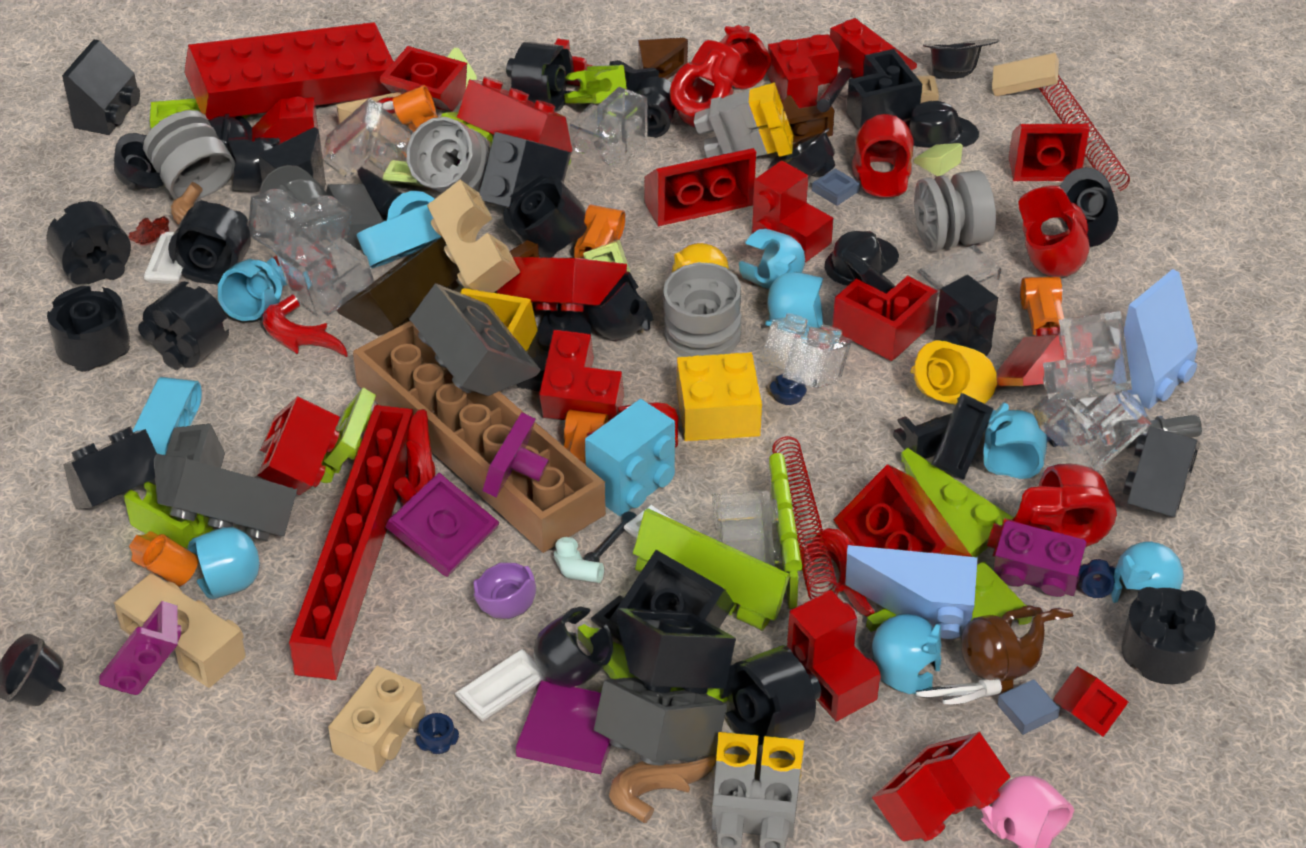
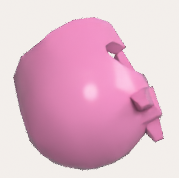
[981,776,1074,848]

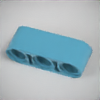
[357,204,441,268]
[133,377,202,455]

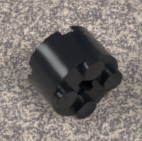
[506,42,574,111]
[503,174,587,258]
[168,200,251,285]
[46,201,131,285]
[138,281,229,370]
[47,286,130,372]
[1121,587,1216,685]
[720,645,821,747]

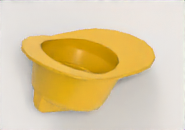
[910,340,997,405]

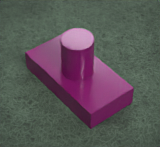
[482,412,549,498]

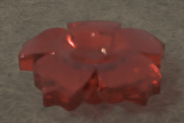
[128,216,169,244]

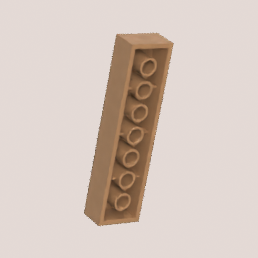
[353,321,606,553]

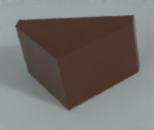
[638,37,688,79]

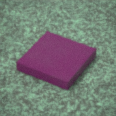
[386,473,500,577]
[516,680,611,775]

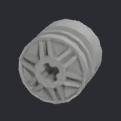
[143,110,235,200]
[407,117,491,193]
[914,170,996,251]
[663,262,741,357]

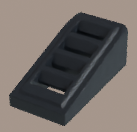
[357,167,403,217]
[842,250,895,294]

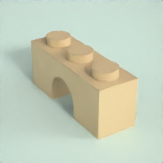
[427,180,520,293]
[114,573,246,688]

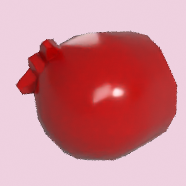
[720,25,772,89]

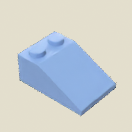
[1112,269,1198,409]
[845,545,977,639]

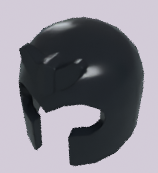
[228,137,280,192]
[584,272,654,340]
[534,606,613,688]

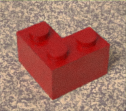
[767,34,839,109]
[752,160,834,263]
[832,275,938,361]
[539,330,624,422]
[257,396,340,495]
[787,590,881,722]
[872,732,1011,842]

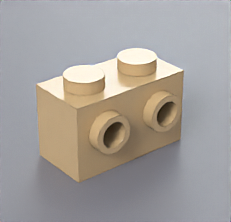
[328,666,426,773]

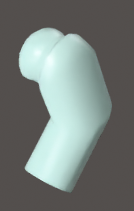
[554,537,604,583]

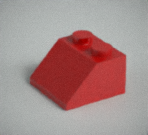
[830,18,917,78]
[380,46,467,112]
[1008,124,1090,181]

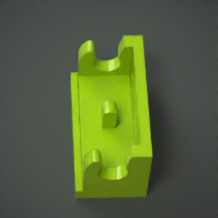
[564,65,628,103]
[124,481,215,549]

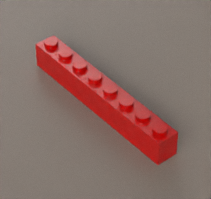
[289,405,414,680]

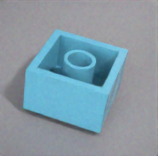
[585,398,675,517]

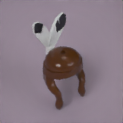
[916,605,1074,705]

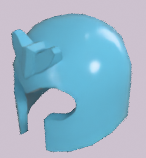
[739,229,805,289]
[218,258,290,321]
[765,272,824,333]
[983,402,1047,479]
[188,527,260,599]
[1111,541,1184,603]
[872,614,941,694]

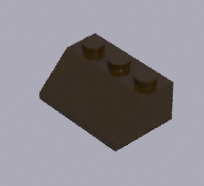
[336,237,460,336]

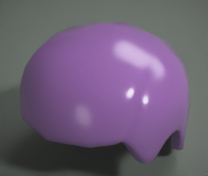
[473,562,536,619]

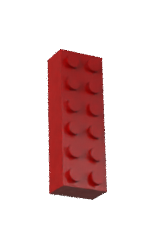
[184,22,394,120]

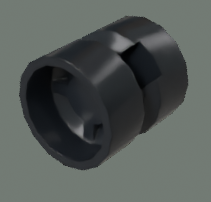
[628,77,675,138]

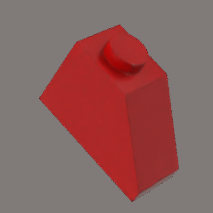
[252,96,318,144]

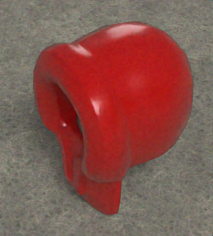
[670,40,741,128]
[852,114,914,197]
[1018,186,1090,278]
[1012,463,1117,547]

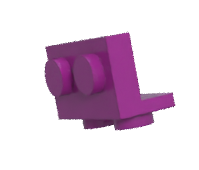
[994,521,1086,597]
[99,601,181,695]

